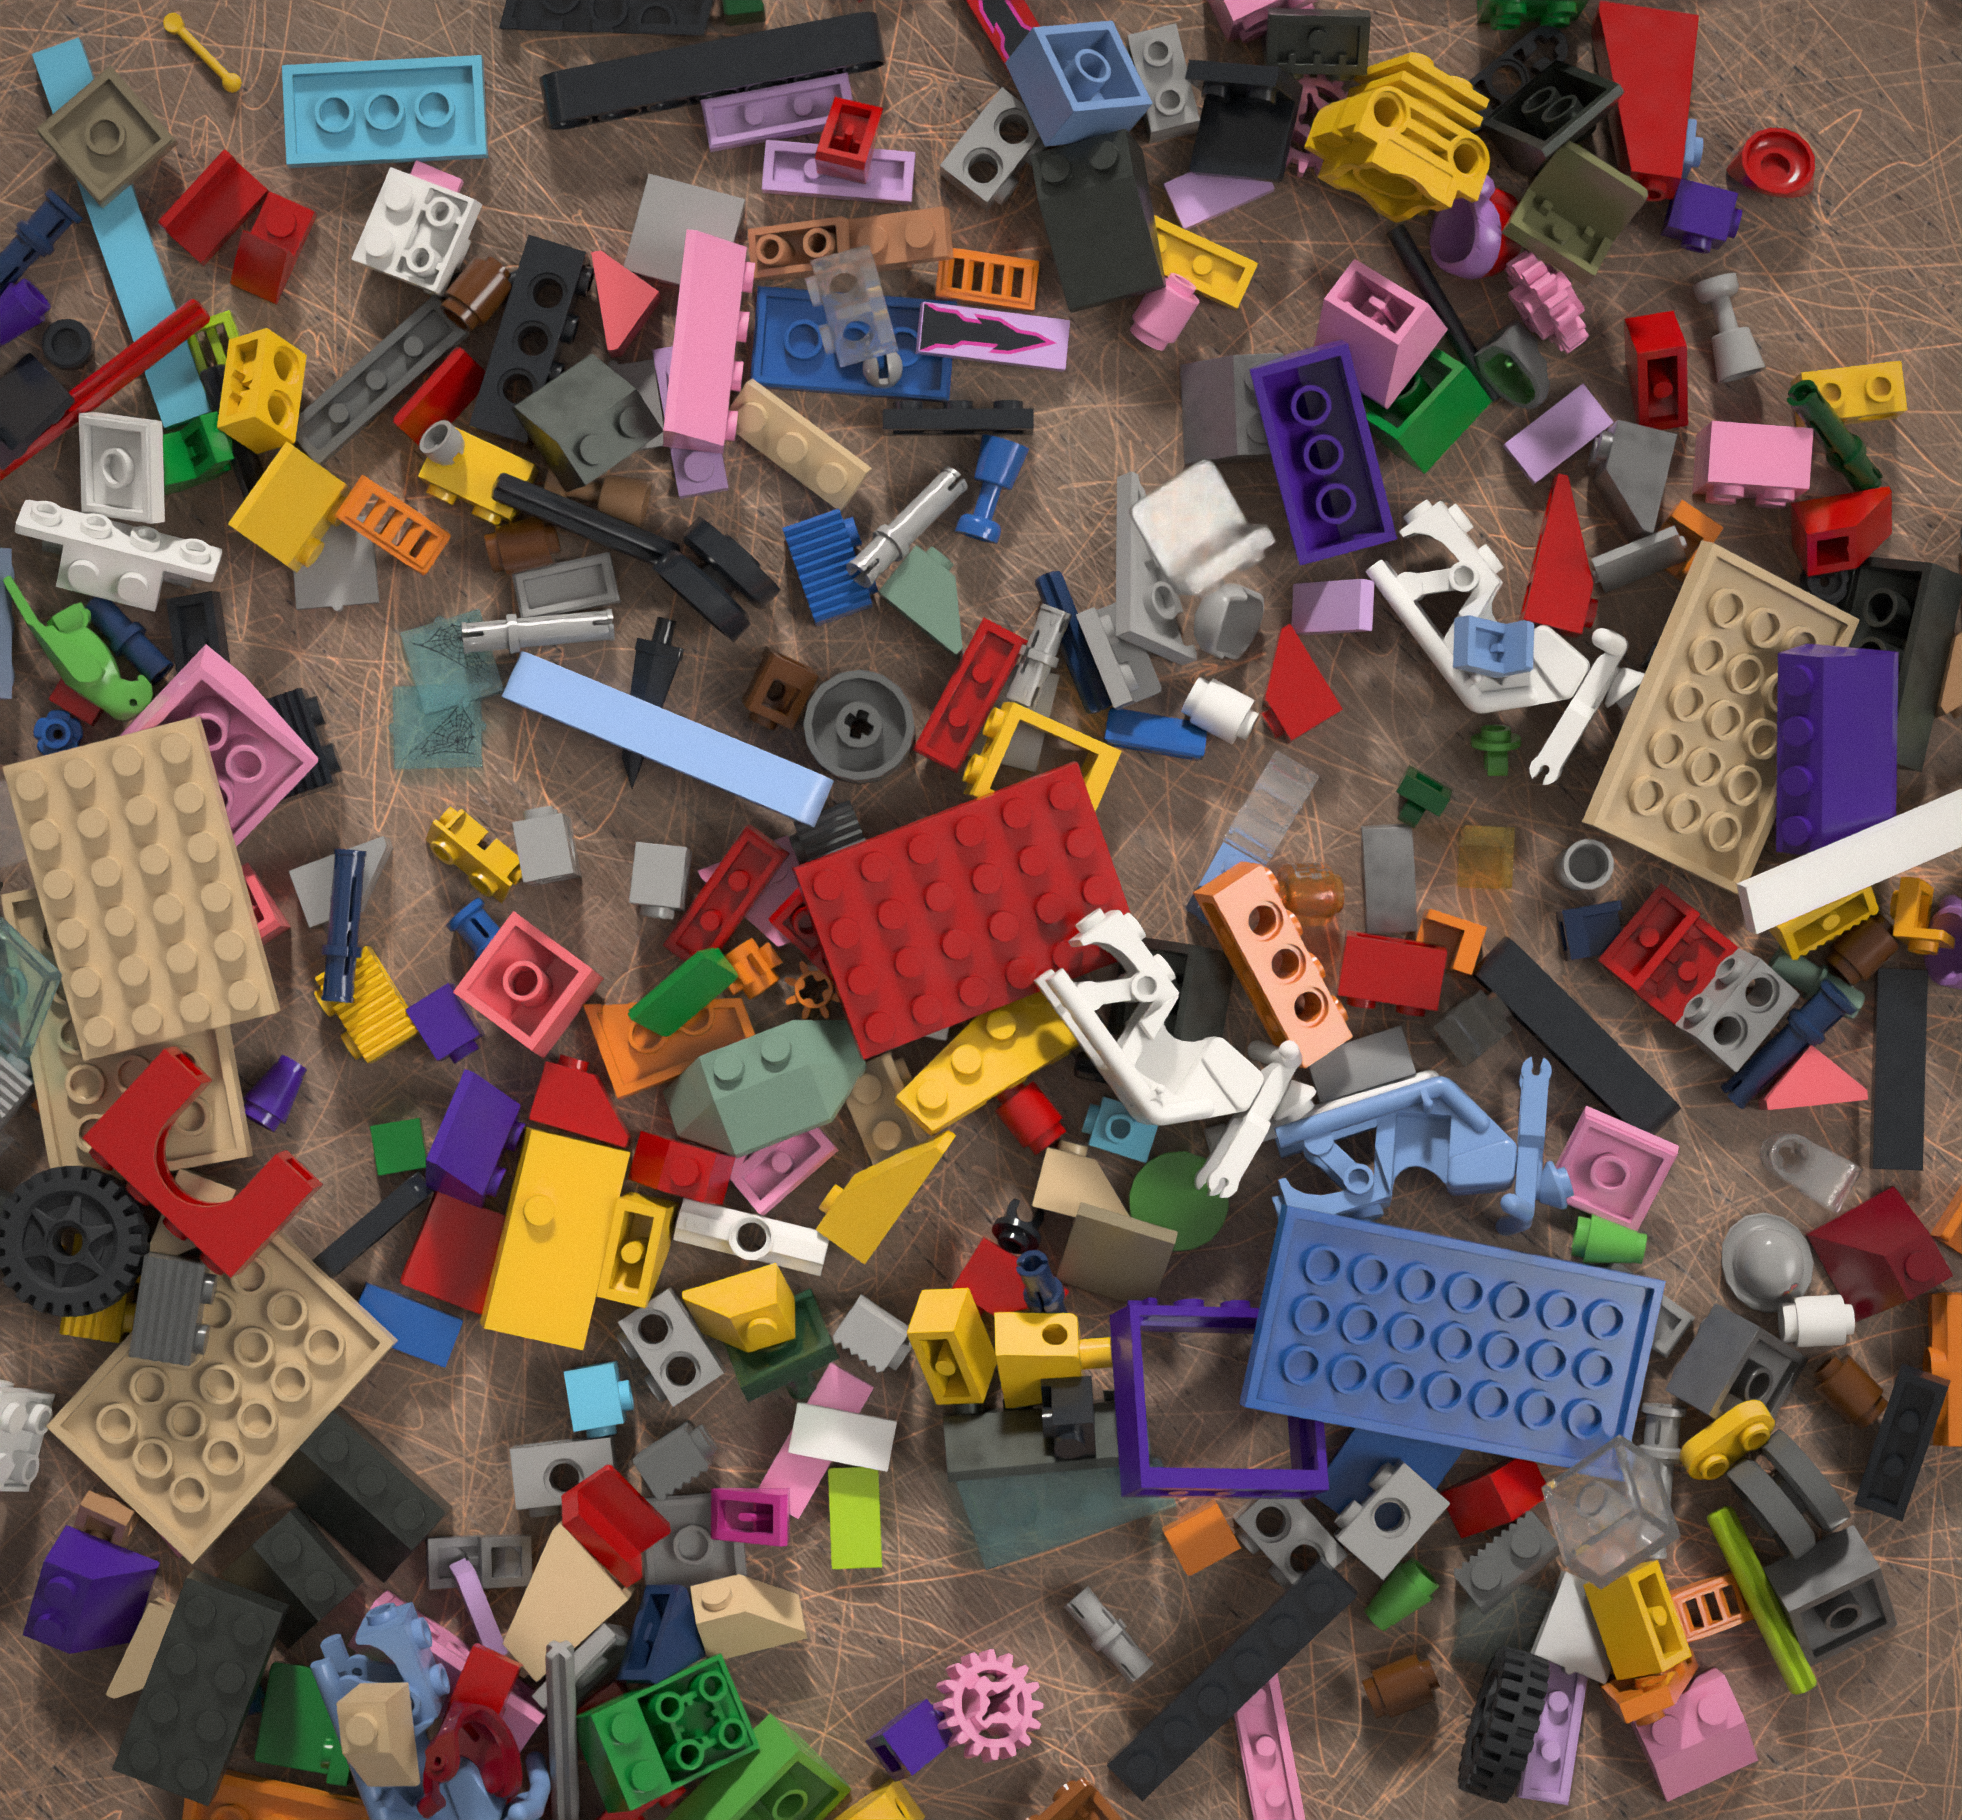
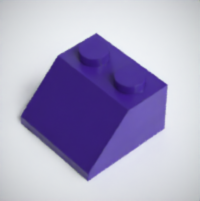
[426,1069,526,1209]
[23,1525,160,1654]

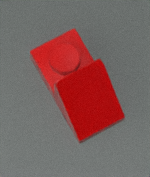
[230,191,317,305]

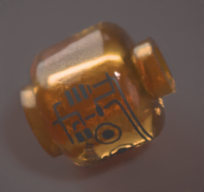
[1276,862,1344,927]

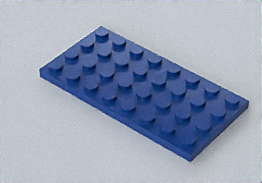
[1239,1204,1666,1478]

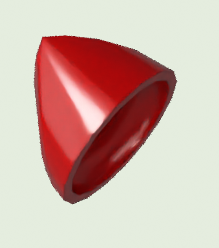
[1726,127,1815,198]

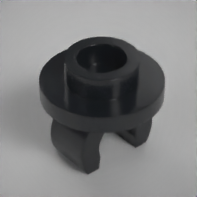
[992,1198,1044,1254]

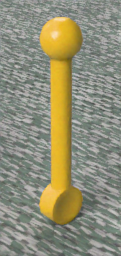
[163,13,242,93]

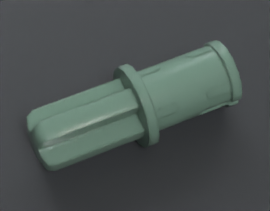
[1768,946,1865,1019]

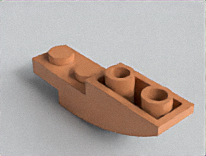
[748,206,954,280]

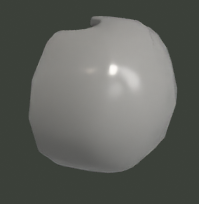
[1194,583,1264,659]

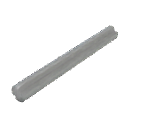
[545,1640,580,1820]

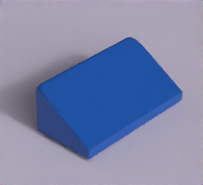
[1103,708,1207,762]

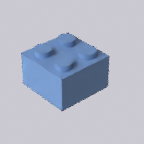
[1005,21,1153,147]

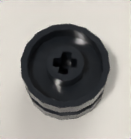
[652,516,781,643]

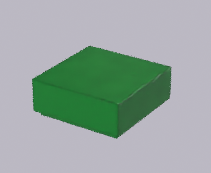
[370,1118,428,1176]

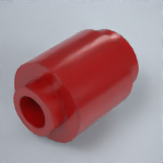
[994,1080,1067,1155]

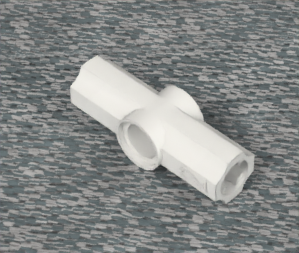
[673,1198,829,1276]

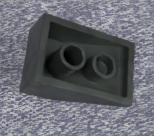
[1481,59,1624,178]
[1030,128,1166,313]

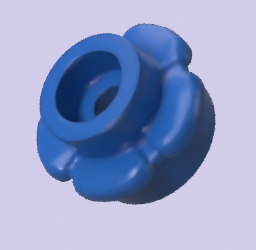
[33,709,83,755]

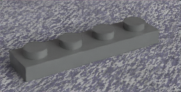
[296,295,469,466]

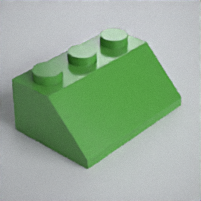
[665,1713,852,1820]

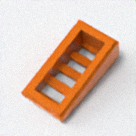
[935,248,1040,312]
[335,475,451,576]
[1669,1571,1754,1643]

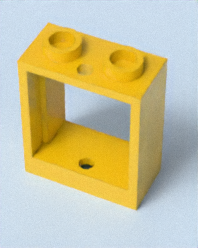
[963,702,1122,812]

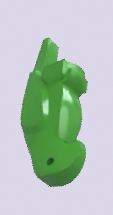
[3,576,153,723]

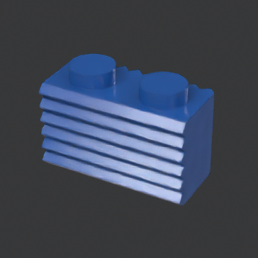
[782,508,878,627]

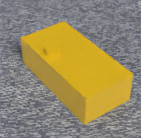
[479,1127,630,1350]

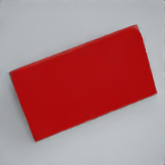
[393,347,486,447]

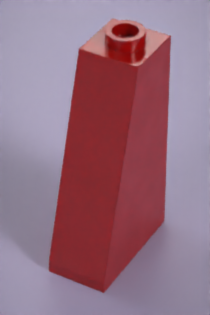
[1591,1,1699,201]

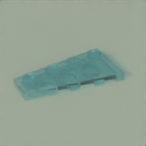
[956,1456,1177,1570]

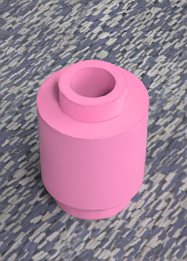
[1130,273,1199,351]

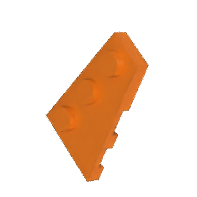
[583,998,756,1100]
[1598,1648,1699,1727]

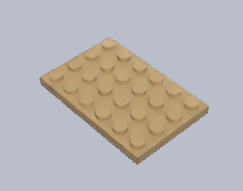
[1582,540,1860,895]
[2,715,280,1061]
[1,888,253,1180]
[46,1231,398,1564]

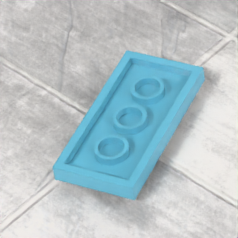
[282,55,488,168]

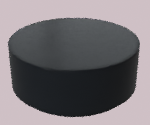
[42,319,95,371]

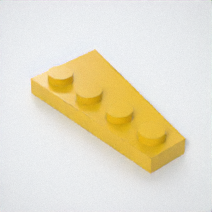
[894,991,1107,1137]

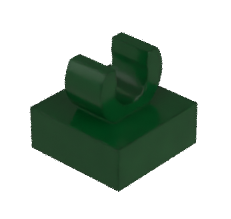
[1396,765,1452,829]

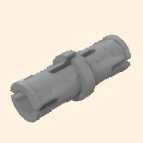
[1006,603,1072,709]
[1064,1586,1154,1685]

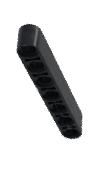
[539,12,887,130]

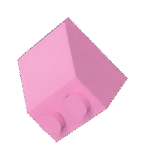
[1630,1667,1758,1802]

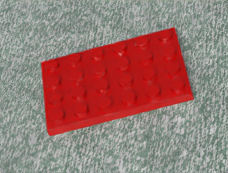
[792,761,1131,1060]

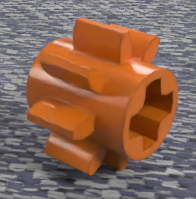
[725,938,783,1000]
[784,961,840,1020]

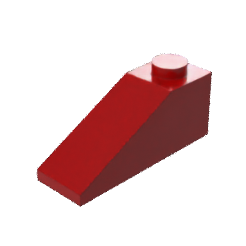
[1518,473,1598,639]

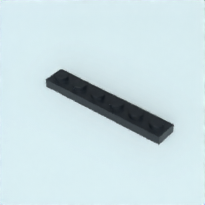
[1107,1556,1358,1801]

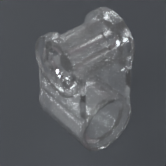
[1760,1132,1863,1214]

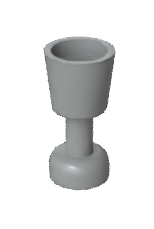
[1692,273,1766,383]
[1553,839,1614,891]

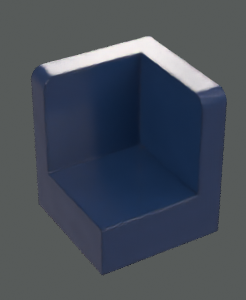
[1556,900,1623,961]

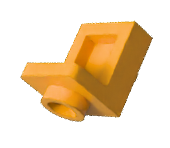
[1890,876,1955,955]

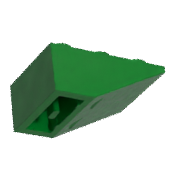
[576,1653,760,1814]

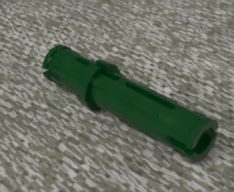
[1787,380,1883,492]

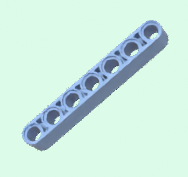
[502,651,834,828]

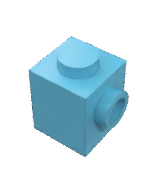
[1081,1096,1158,1163]
[564,1360,634,1439]

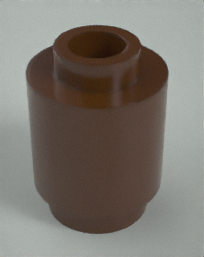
[440,257,512,333]
[484,517,561,575]
[1824,913,1899,987]
[1813,1355,1888,1430]
[1362,1653,1440,1719]

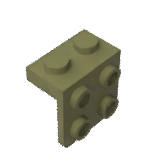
[1502,141,1648,287]

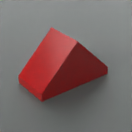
[815,97,883,184]
[1438,1457,1552,1539]

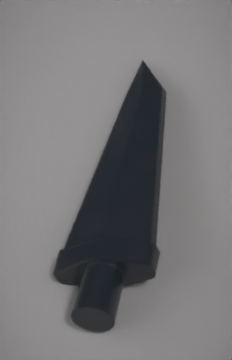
[622,617,685,789]

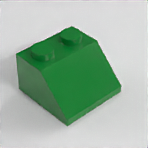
[1361,347,1492,474]

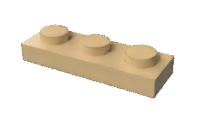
[728,378,872,511]

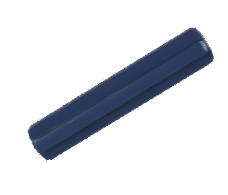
[1035,571,1112,714]

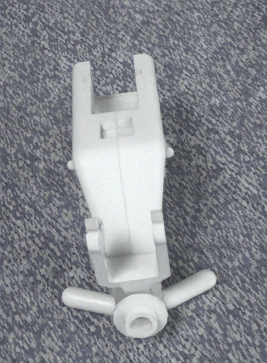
[1365,499,1645,785]
[1034,908,1317,1198]

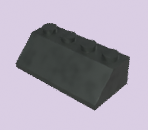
[1838,556,1962,772]
[943,1388,1152,1482]

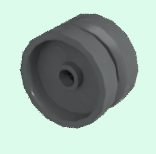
[803,669,916,785]
[1724,1429,1851,1561]

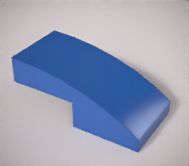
[358,1282,463,1368]

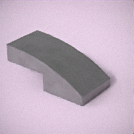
[1361,824,1417,934]
[425,1534,532,1589]

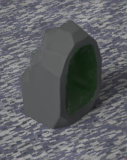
[1474,320,1550,409]

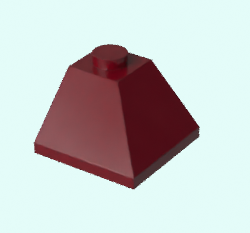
[1805,1186,1953,1323]

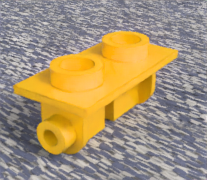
[425,806,522,903]

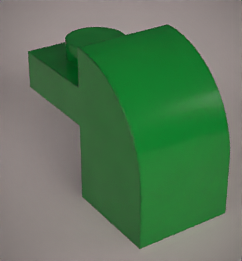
[163,411,234,496]

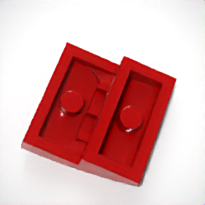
[1597,883,1739,1027]
[399,1191,506,1315]

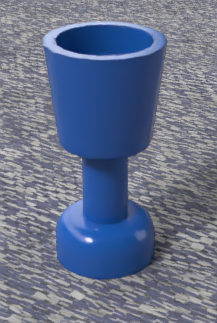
[955,434,1029,544]

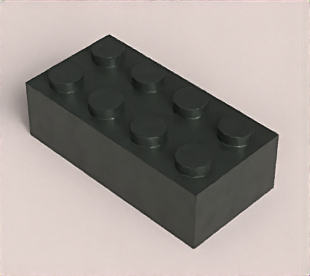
[112,1569,290,1806]

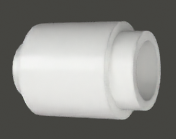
[1181,677,1260,745]
[1778,1295,1855,1347]

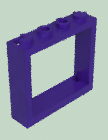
[1109,1297,1329,1499]

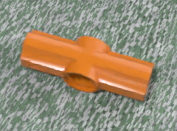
[1922,1292,1962,1447]

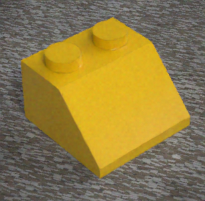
[228,441,352,573]

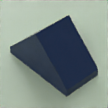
[616,1585,707,1684]

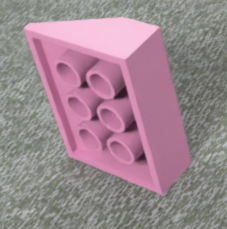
[120,645,319,847]

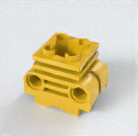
[1304,52,1490,223]

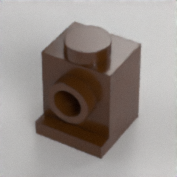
[741,646,819,730]

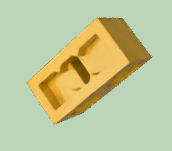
[217,328,307,454]
[1791,361,1907,428]

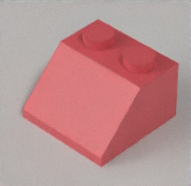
[453,911,604,1059]

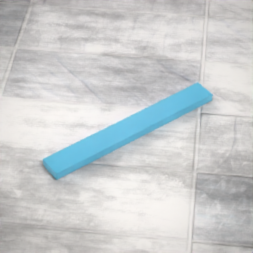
[32,37,212,430]

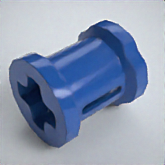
[446,897,500,961]

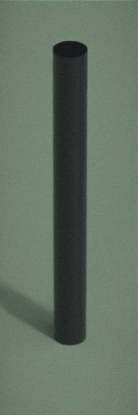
[1386,224,1502,405]

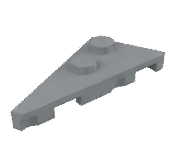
[1115,471,1197,665]

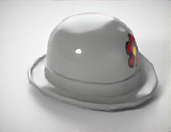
[1721,1212,1814,1313]

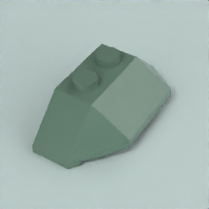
[663,1020,867,1158]

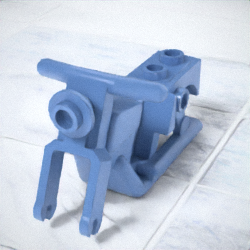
[1272,1056,1574,1236]
[310,1602,551,1820]

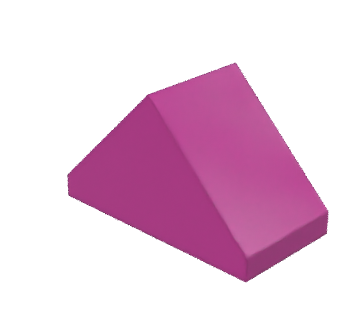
[711,1488,790,1547]

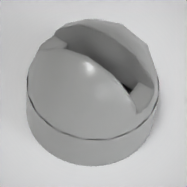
[863,347,903,389]
[420,420,465,466]

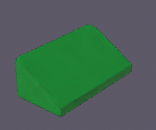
[627,947,738,1037]

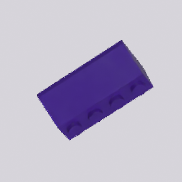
[1249,339,1397,566]
[1776,643,1899,855]

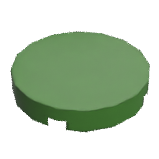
[1129,1151,1229,1251]

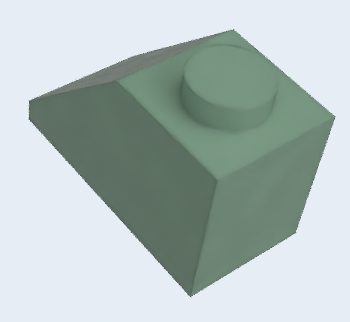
[878,545,963,659]

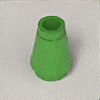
[1571,1213,1647,1264]
[1364,1557,1439,1631]

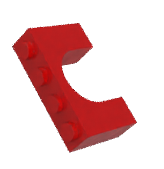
[82,1046,323,1278]

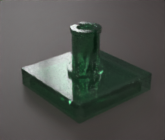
[724,1288,840,1403]

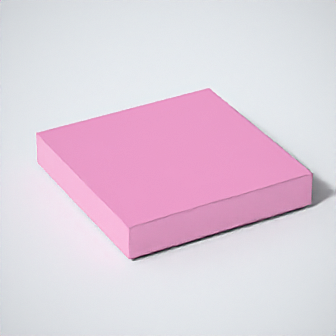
[1555,1106,1679,1231]

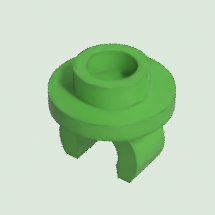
[1471,724,1521,776]

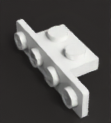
[15,500,222,612]

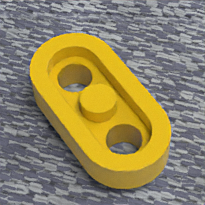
[1679,1400,1775,1480]

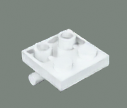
[351,167,482,299]
[0,1379,55,1492]

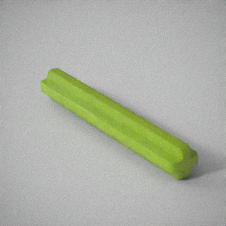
[1707,1506,1817,1695]

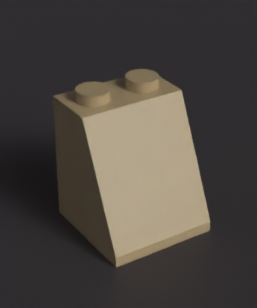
[503,1520,636,1682]

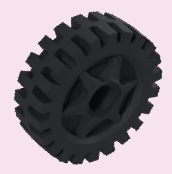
[0,1166,151,1317]
[1458,1645,1550,1804]

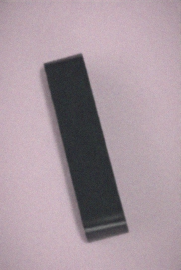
[1472,936,1681,1135]

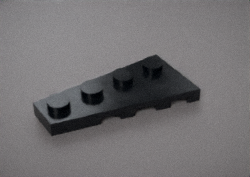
[499,0,716,37]

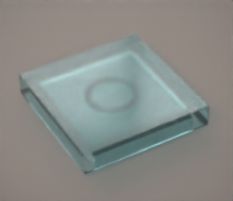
[0,917,63,1059]

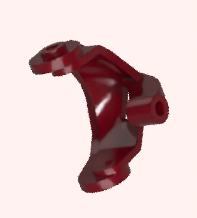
[416,1700,523,1819]

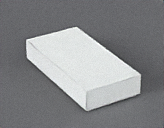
[788,1402,897,1472]

